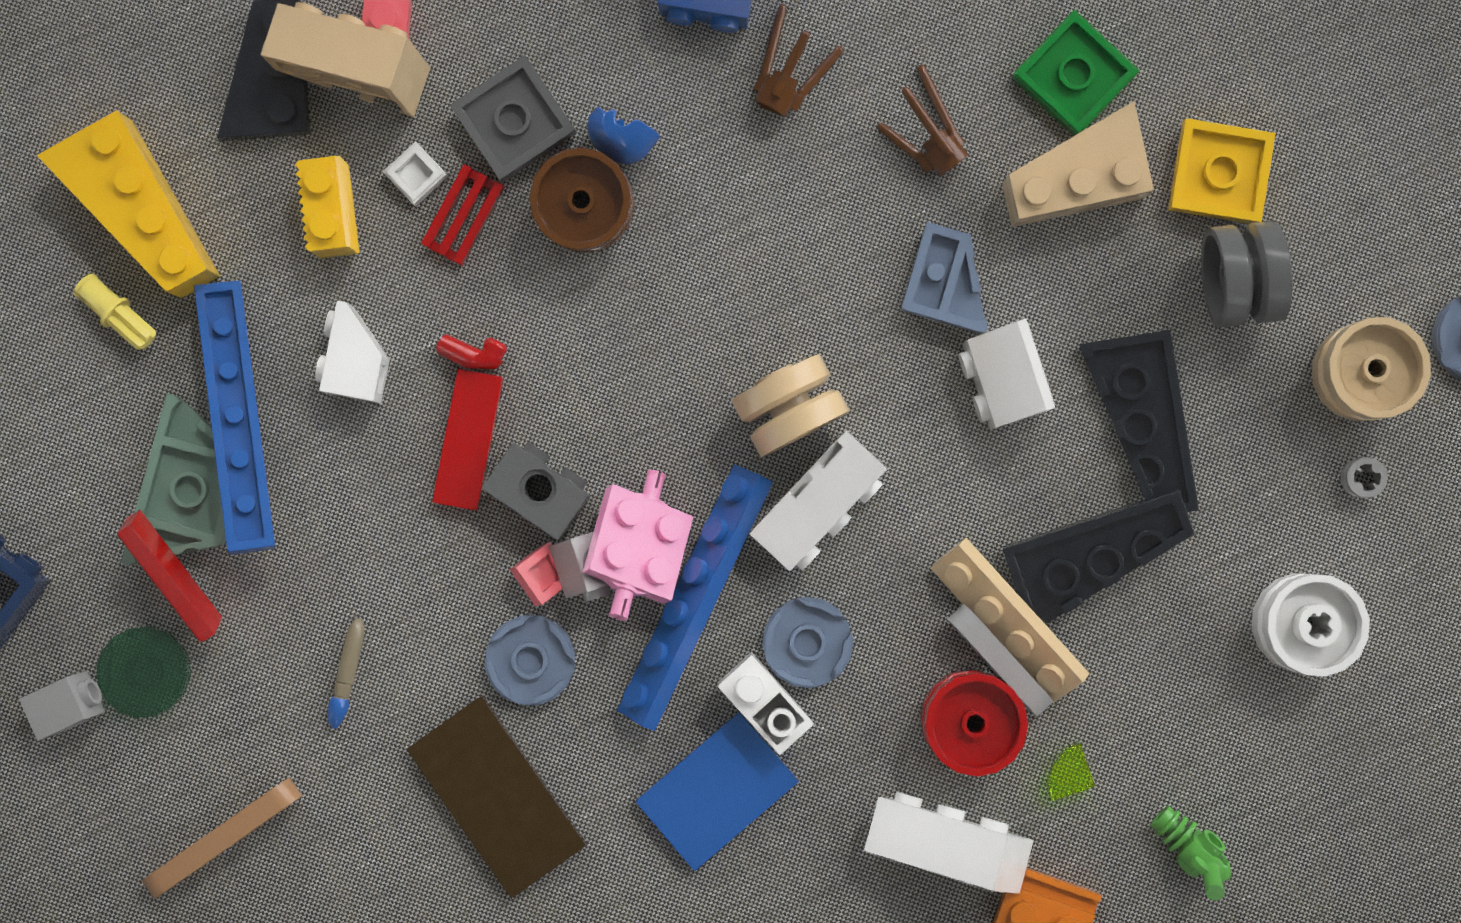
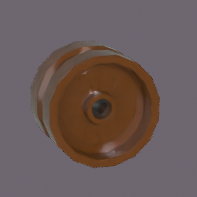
[529,147,635,253]

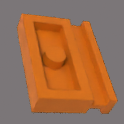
[992,868,1102,923]

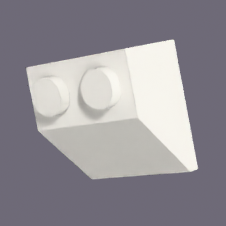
[959,319,1056,430]

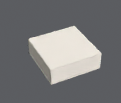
[383,141,449,207]

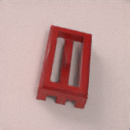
[421,164,505,267]

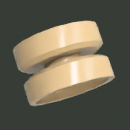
[1312,317,1431,421]
[731,354,850,458]

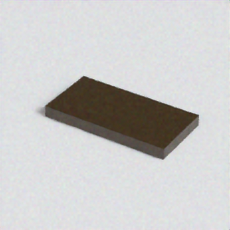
[406,695,587,899]

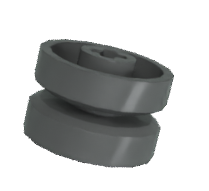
[1201,220,1292,328]

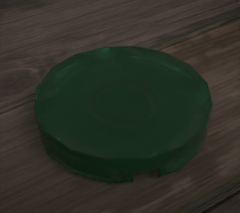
[97,626,191,718]

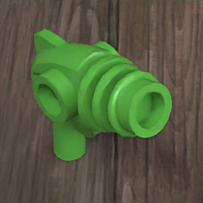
[1150,805,1232,901]

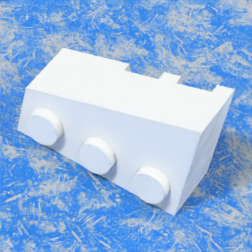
[749,431,887,571]
[864,791,1034,894]

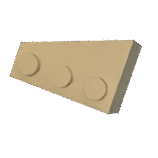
[261,2,430,118]
[1002,101,1154,227]

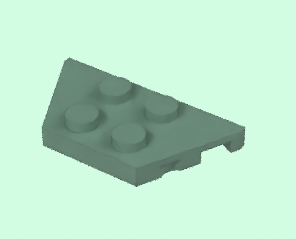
[121,393,226,565]

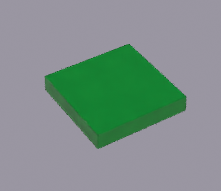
[1011,9,1140,136]

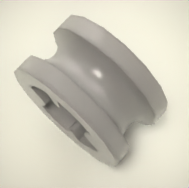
[1340,457,1388,498]

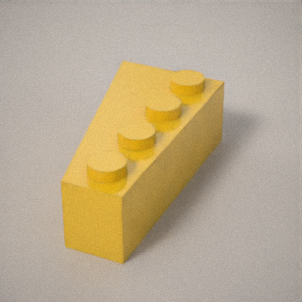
[37,110,220,298]

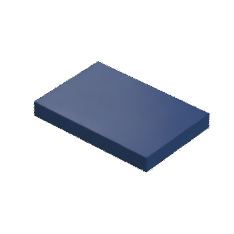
[635,711,799,871]

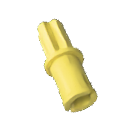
[73,273,156,350]

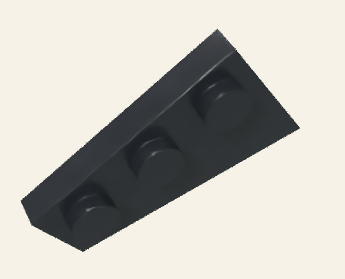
[217,0,311,141]

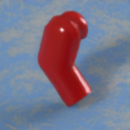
[436,334,507,369]

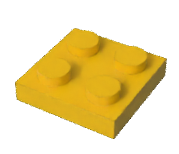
[1168,118,1276,224]

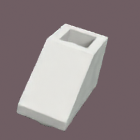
[315,301,390,404]
[717,652,814,755]

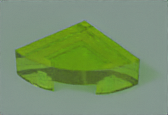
[1047,742,1095,801]

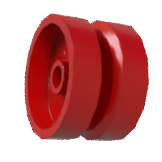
[920,669,1028,777]

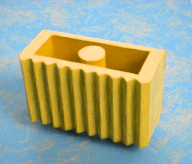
[295,156,360,259]

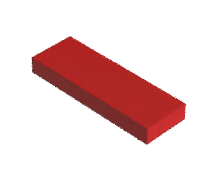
[432,369,504,511]
[117,510,222,643]

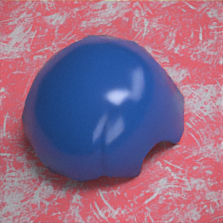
[587,107,660,165]

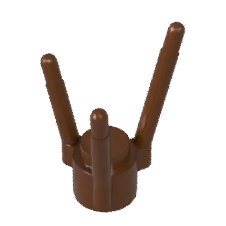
[753,4,844,118]
[877,65,969,177]

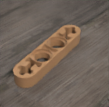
[142,777,303,900]

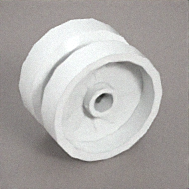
[1252,573,1370,677]

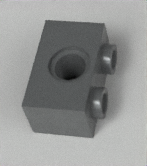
[482,442,592,540]

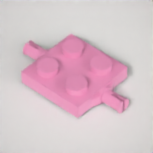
[582,470,694,621]

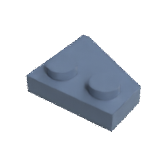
[900,222,988,335]

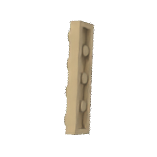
[930,538,1090,703]

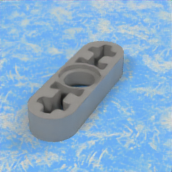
[947,604,1053,717]

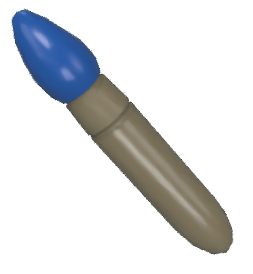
[328,618,365,729]

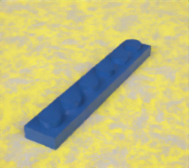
[194,280,276,555]
[617,464,773,731]

